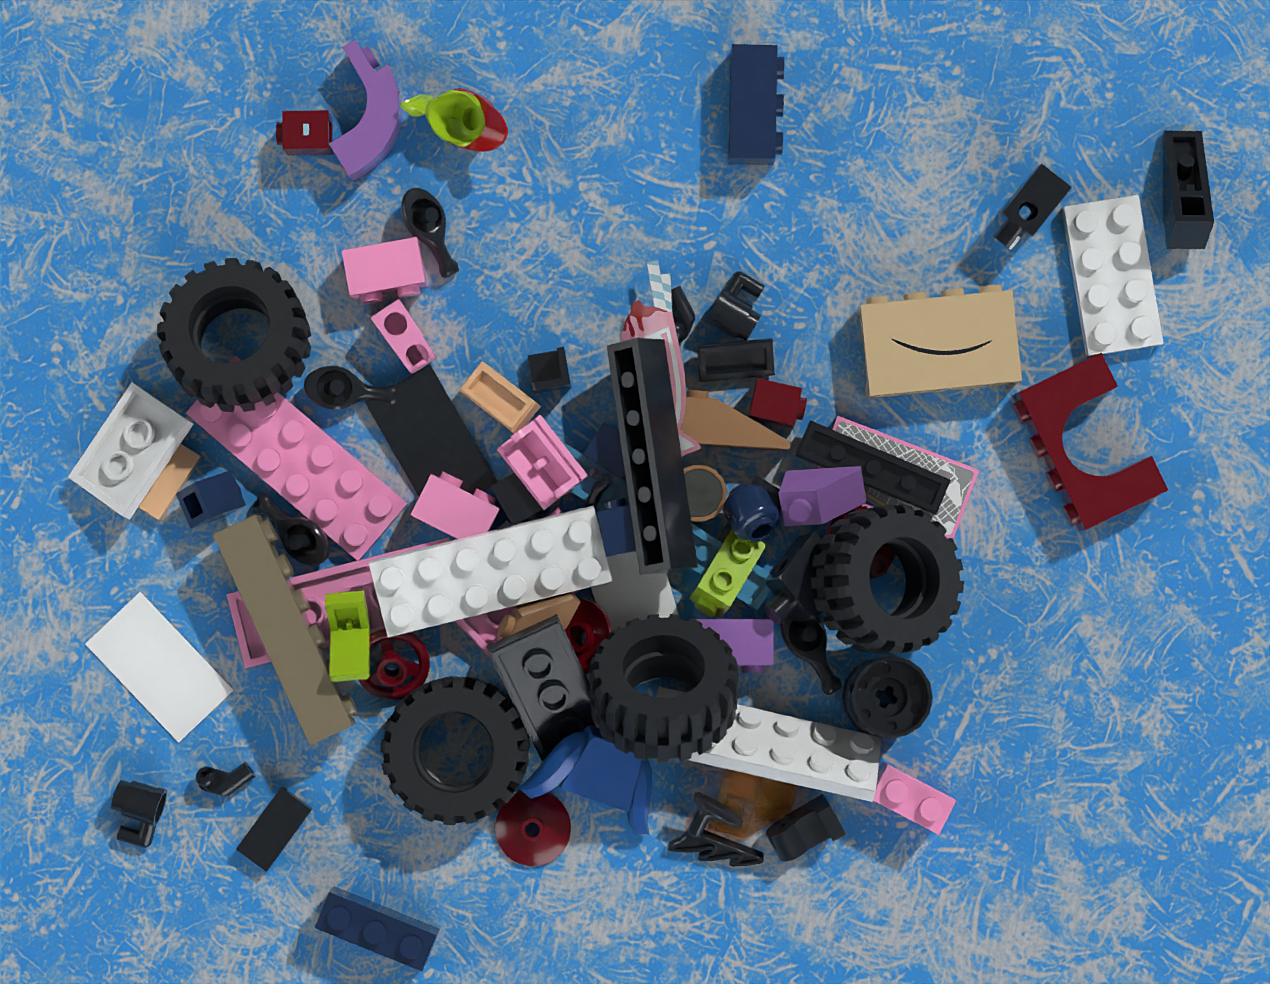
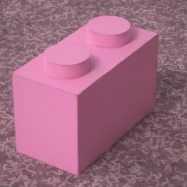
[342,237,428,304]
[410,471,501,539]
[873,761,957,835]

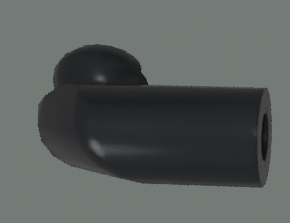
[671,286,695,343]
[196,762,256,796]

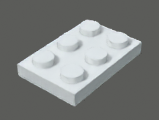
[68,382,193,519]

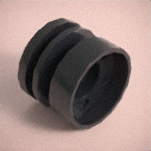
[841,656,933,738]

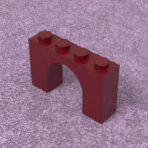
[1012,352,1169,531]

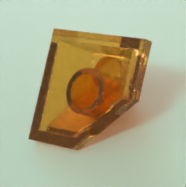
[707,768,799,839]

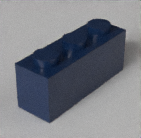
[728,44,784,165]
[315,886,440,971]

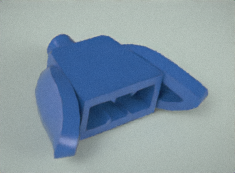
[519,725,652,835]

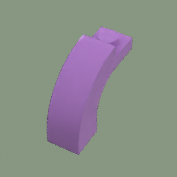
[329,40,402,182]

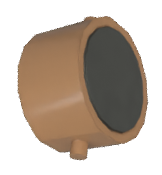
[684,465,727,523]

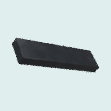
[795,420,951,515]

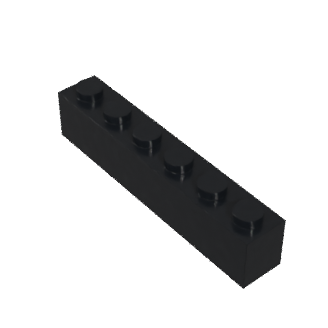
[607,338,698,575]

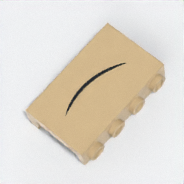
[857,285,1022,399]

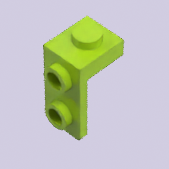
[689,529,766,618]
[325,590,370,682]

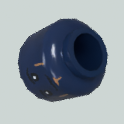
[722,484,779,542]

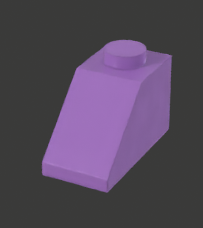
[779,466,866,526]
[695,619,774,673]

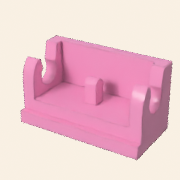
[497,415,588,510]

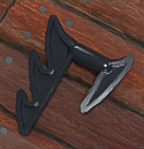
[668,792,764,867]

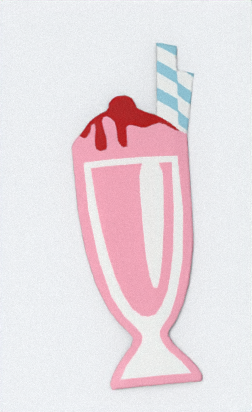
[621,260,701,456]

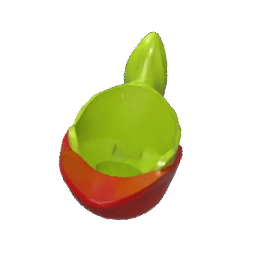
[400,88,508,152]

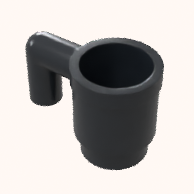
[705,271,765,341]
[111,780,167,848]

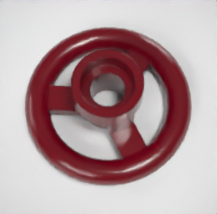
[358,629,430,700]

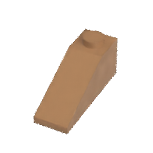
[681,390,791,451]

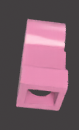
[371,299,437,374]

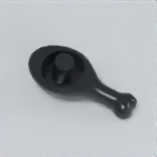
[401,188,459,278]
[304,366,397,410]
[253,493,330,566]
[780,615,842,695]

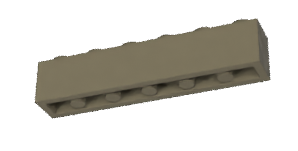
[213,515,358,745]

